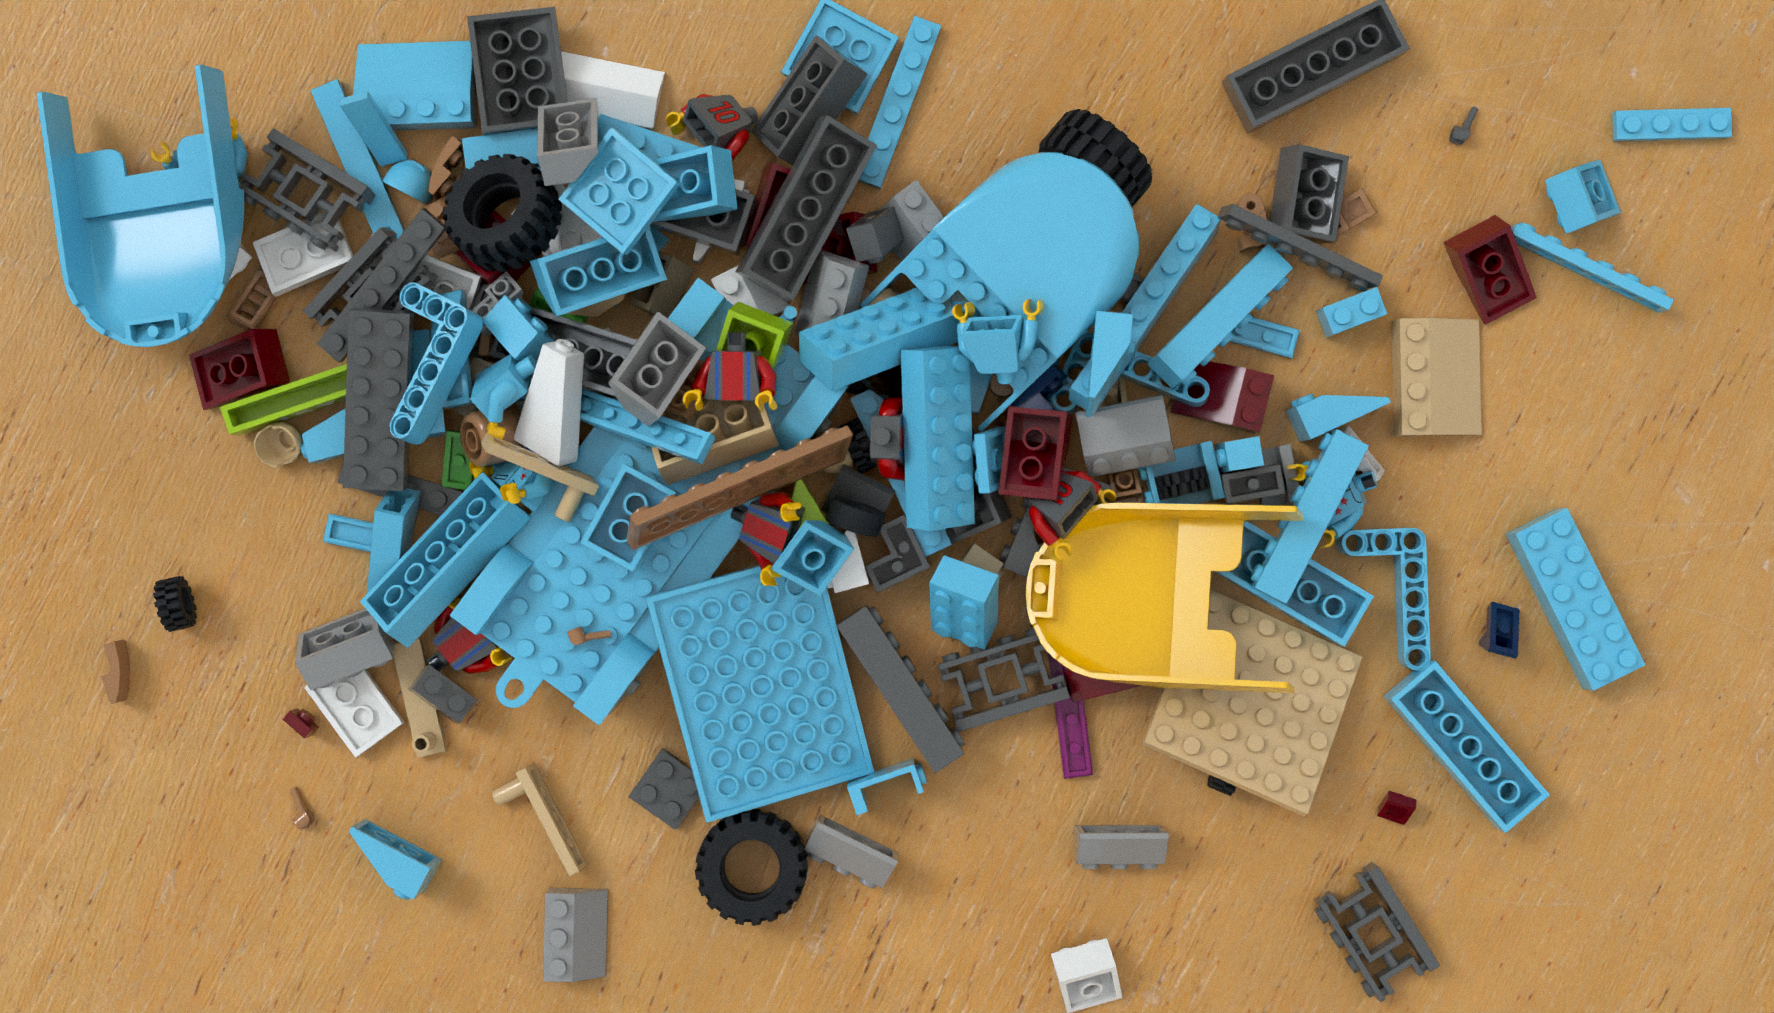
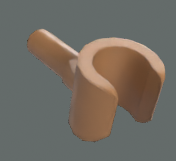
[567,626,611,645]
[290,787,315,830]

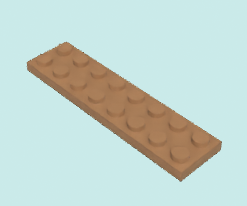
[627,425,853,551]

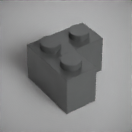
[865,515,930,593]

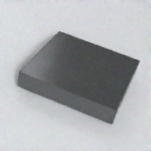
[821,464,895,513]

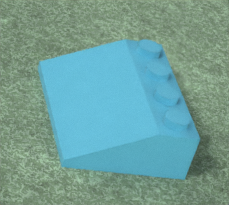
[353,41,477,131]

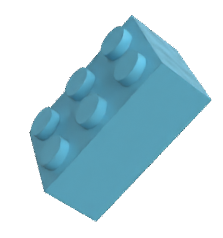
[580,463,679,572]
[929,555,999,650]

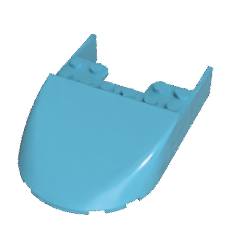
[37,64,244,347]
[860,152,1139,432]

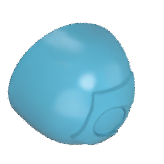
[382,159,433,204]

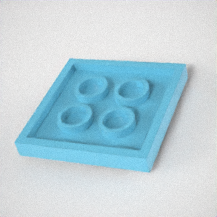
[781,0,899,115]
[558,127,681,255]

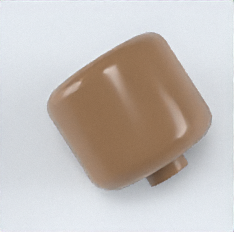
[460,408,523,467]

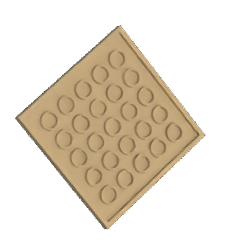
[1142,590,1362,816]

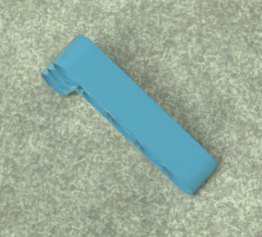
[390,282,483,445]
[1051,332,1210,415]
[1336,528,1431,671]

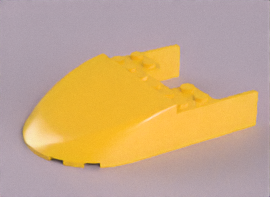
[1026,503,1303,693]

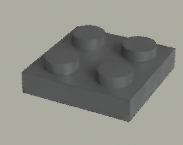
[628,748,699,830]

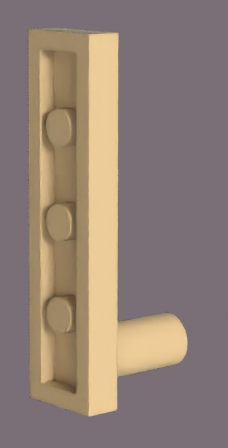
[481,433,599,522]
[393,638,448,758]
[492,763,587,877]

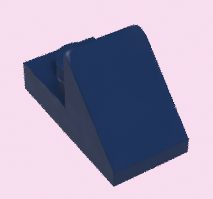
[1010,364,1067,411]
[1479,602,1520,659]

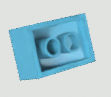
[653,145,737,222]
[1085,311,1138,417]
[1285,393,1391,442]
[349,819,442,900]

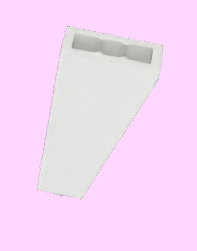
[514,339,584,467]

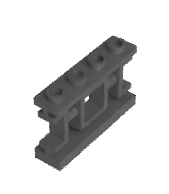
[238,128,376,252]
[303,227,438,327]
[937,628,1070,732]
[1314,862,1440,1002]

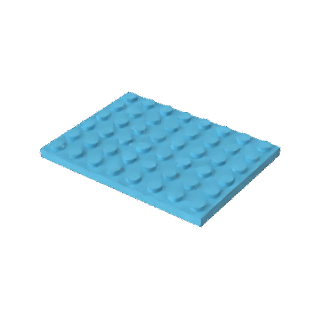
[645,565,874,823]

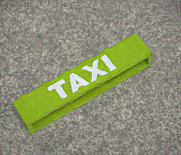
[220,364,347,436]

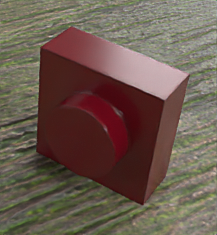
[282,708,319,739]
[1377,791,1416,825]

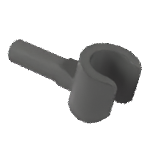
[1449,107,1478,144]

